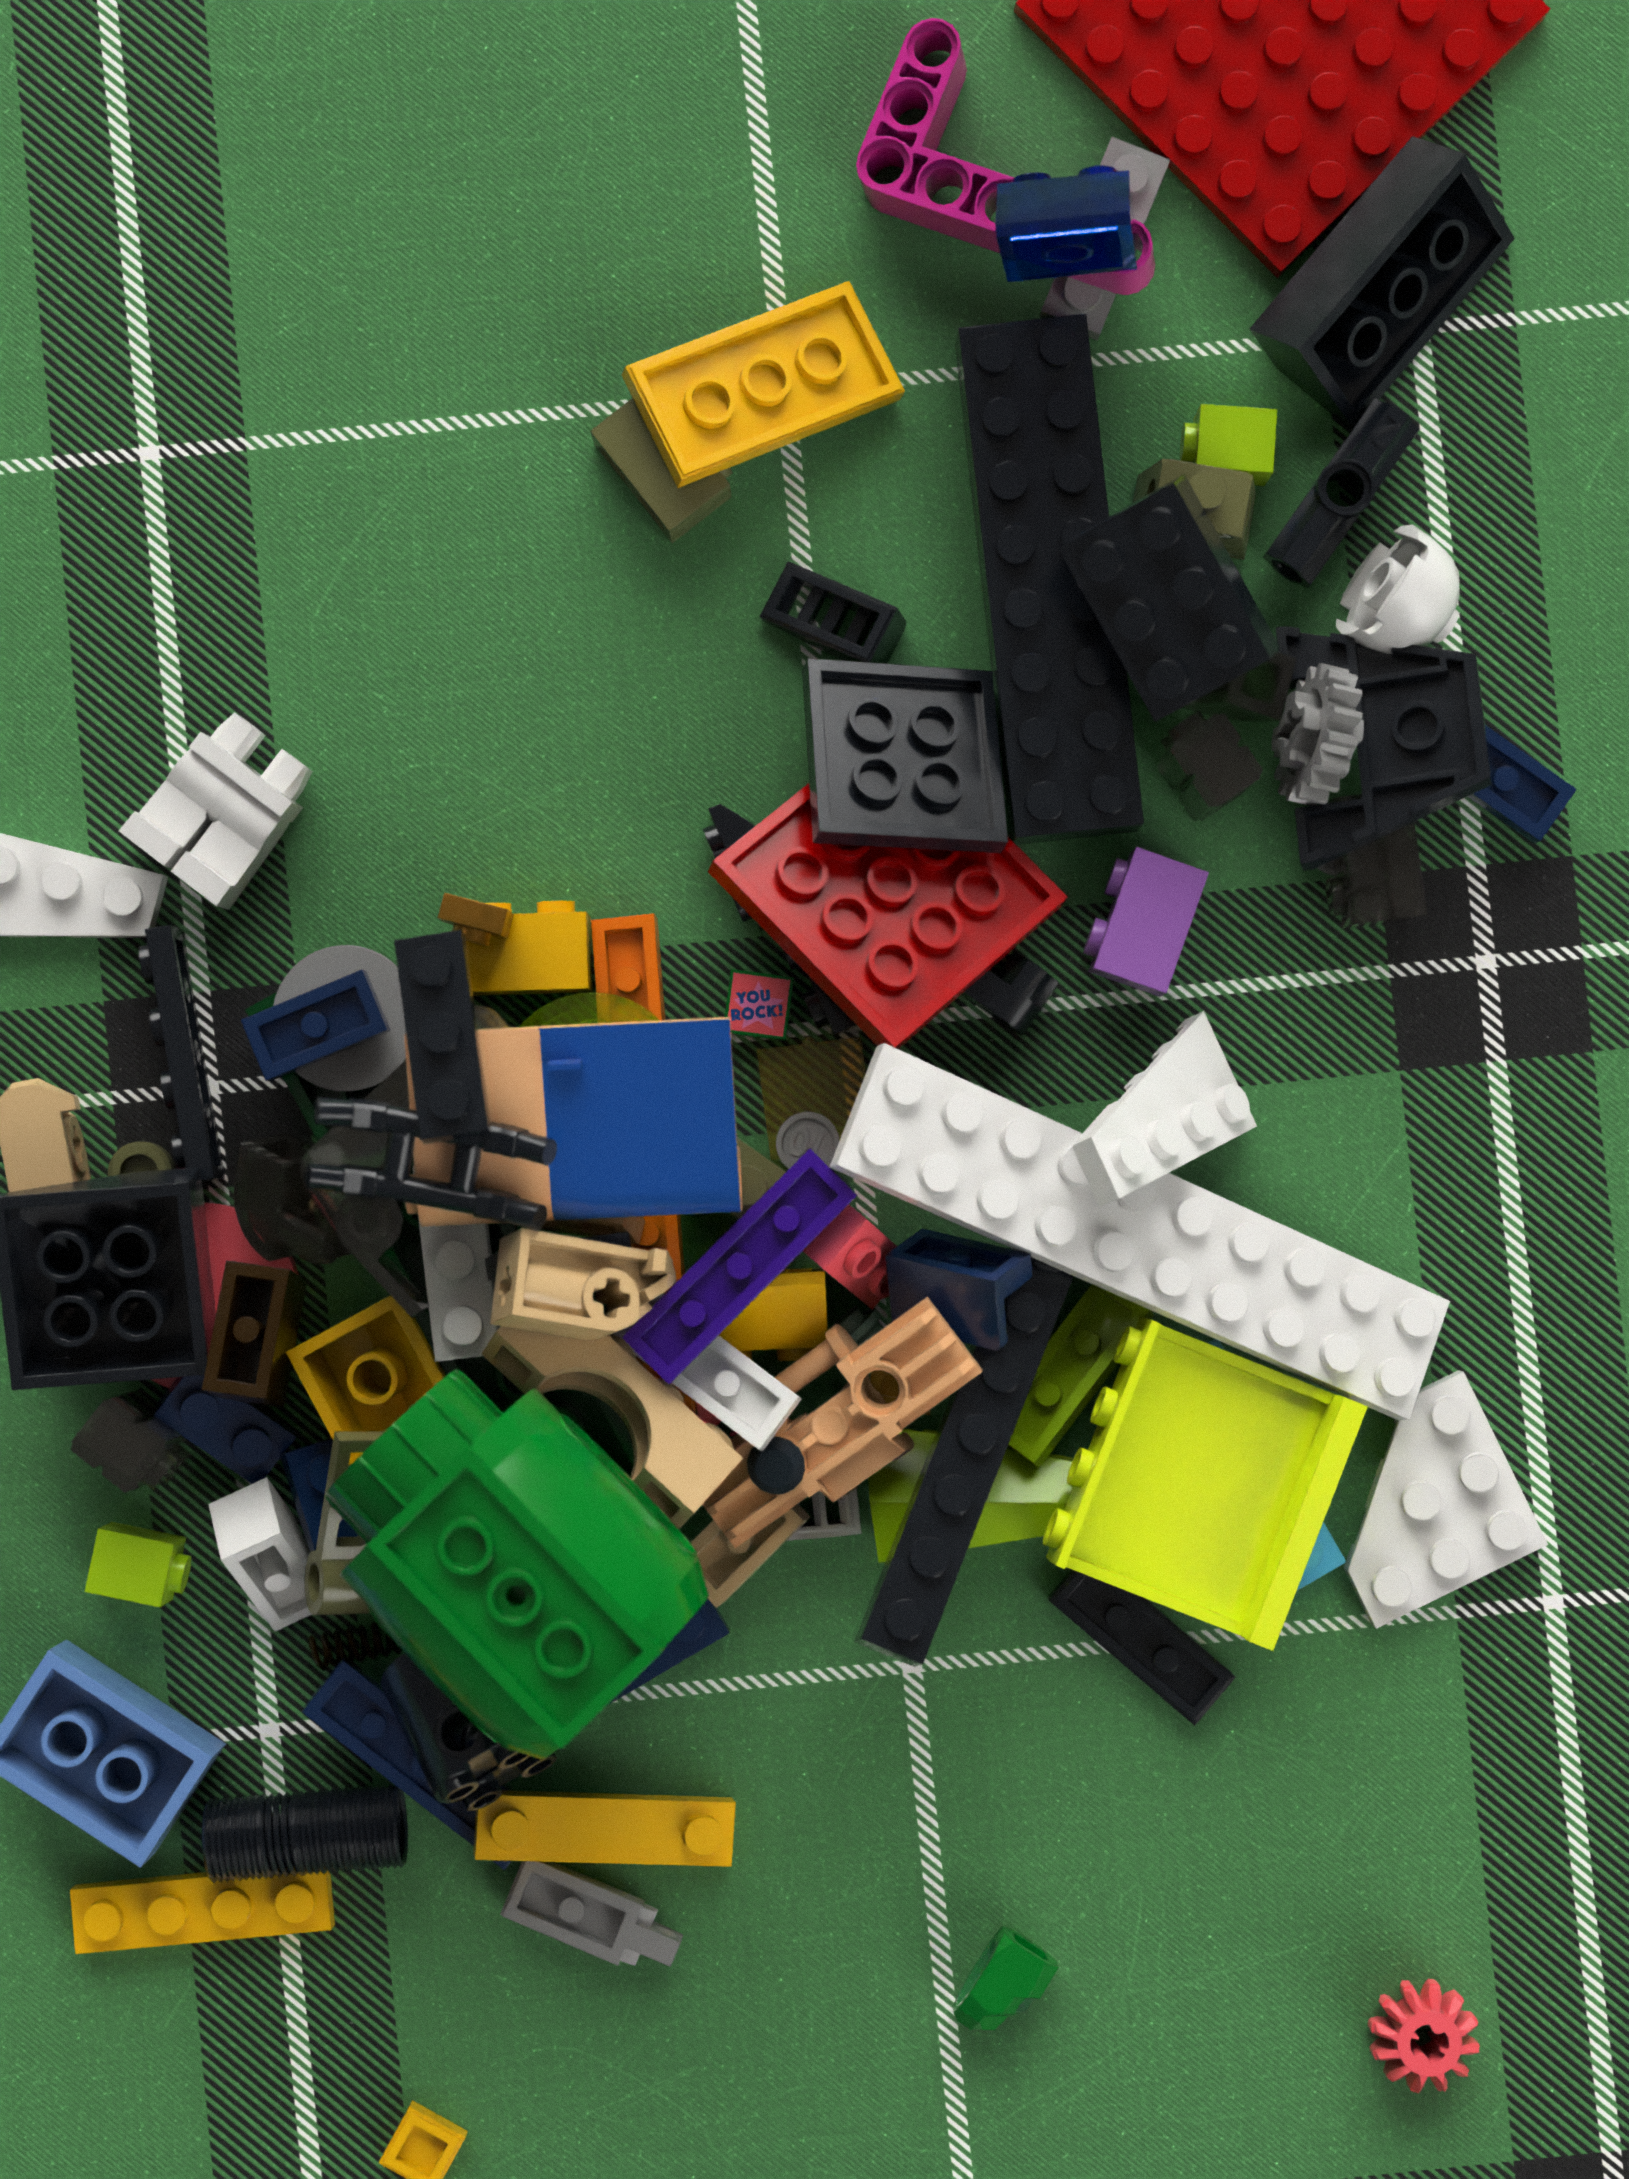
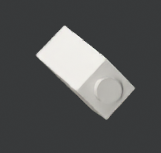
[208,1477,312,1631]

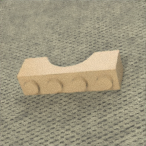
[481,1326,743,1529]

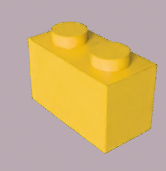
[466,900,593,996]

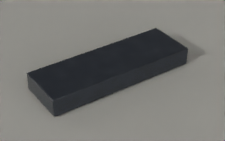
[1047,1569,1236,1726]

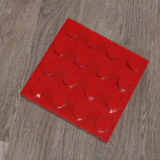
[708,783,1068,1049]

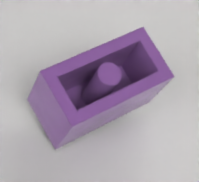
[1083,847,1209,997]

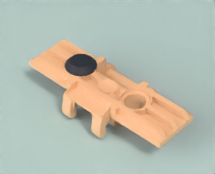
[702,1296,983,1548]

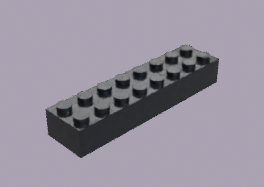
[955,314,1144,845]

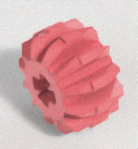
[1368,1978,1480,2094]

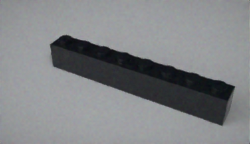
[854,1247,1074,1667]

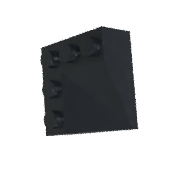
[0,1167,216,1390]

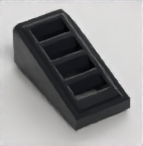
[759,561,906,664]

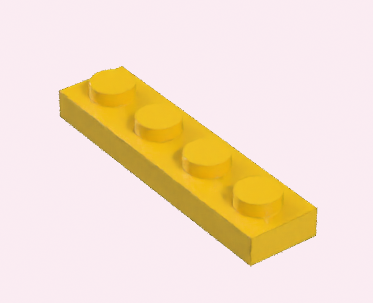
[70,1867,335,1954]

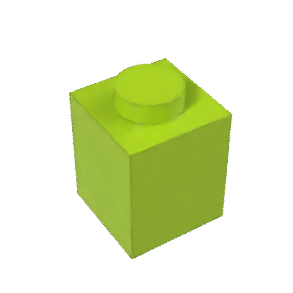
[1180,404,1278,486]
[84,1522,191,1608]

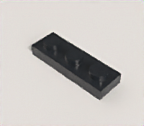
[394,930,492,1144]

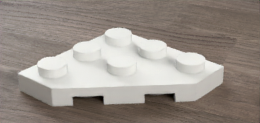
[1344,1370,1548,1629]

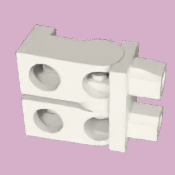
[119,712,313,910]

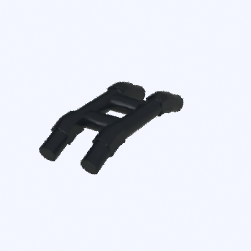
[305,1097,557,1231]

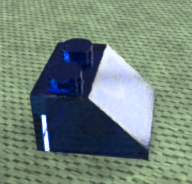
[995,165,1137,282]

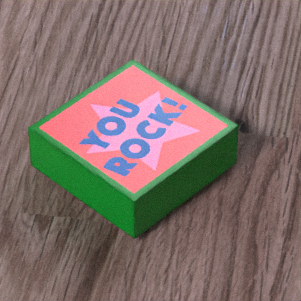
[725,969,794,1041]

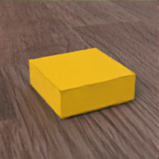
[379,2100,468,2179]

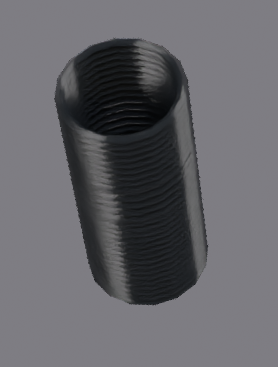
[202,1783,408,1883]

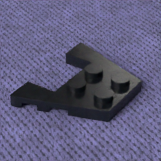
[1276,626,1492,871]

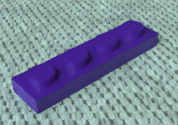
[622,1149,857,1385]

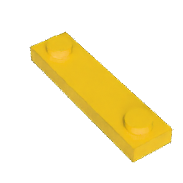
[473,1790,736,1867]

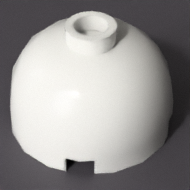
[1336,525,1460,654]

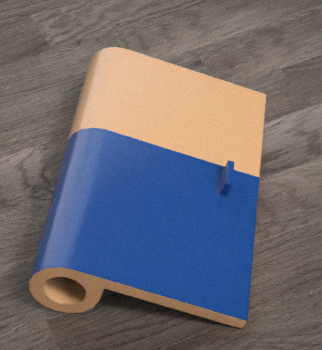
[404,1017,742,1227]

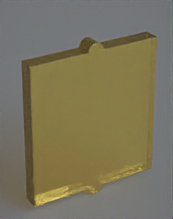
[757,1037,865,1160]

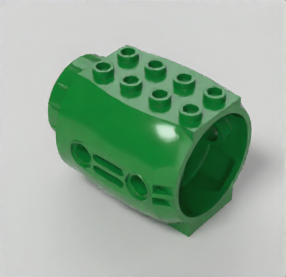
[325,1369,709,1760]

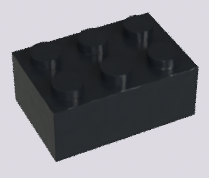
[1058,474,1279,722]

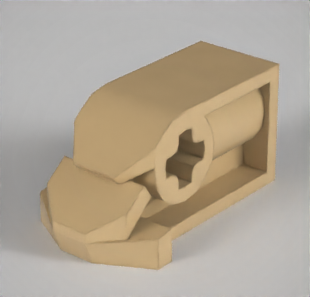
[0,1078,91,1192]
[490,1228,677,1340]

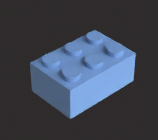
[0,1639,226,1868]

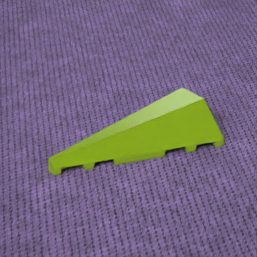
[868,1428,1073,1563]

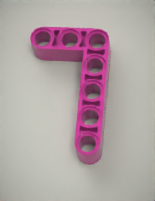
[856,18,1155,295]

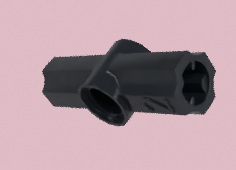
[1263,398,1419,588]

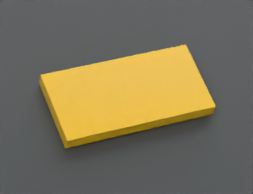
[622,281,905,488]

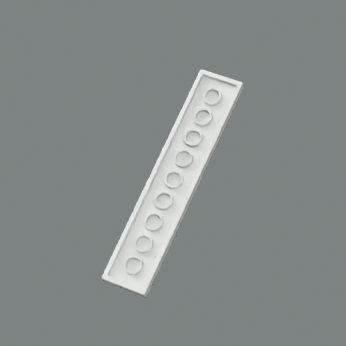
[830,1043,1450,1420]

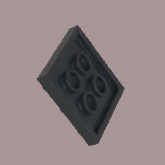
[802,658,1008,853]

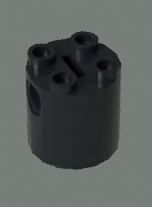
[380,1653,557,1811]

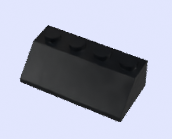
[1249,136,1515,429]

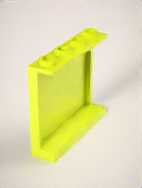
[1043,1317,1368,1651]

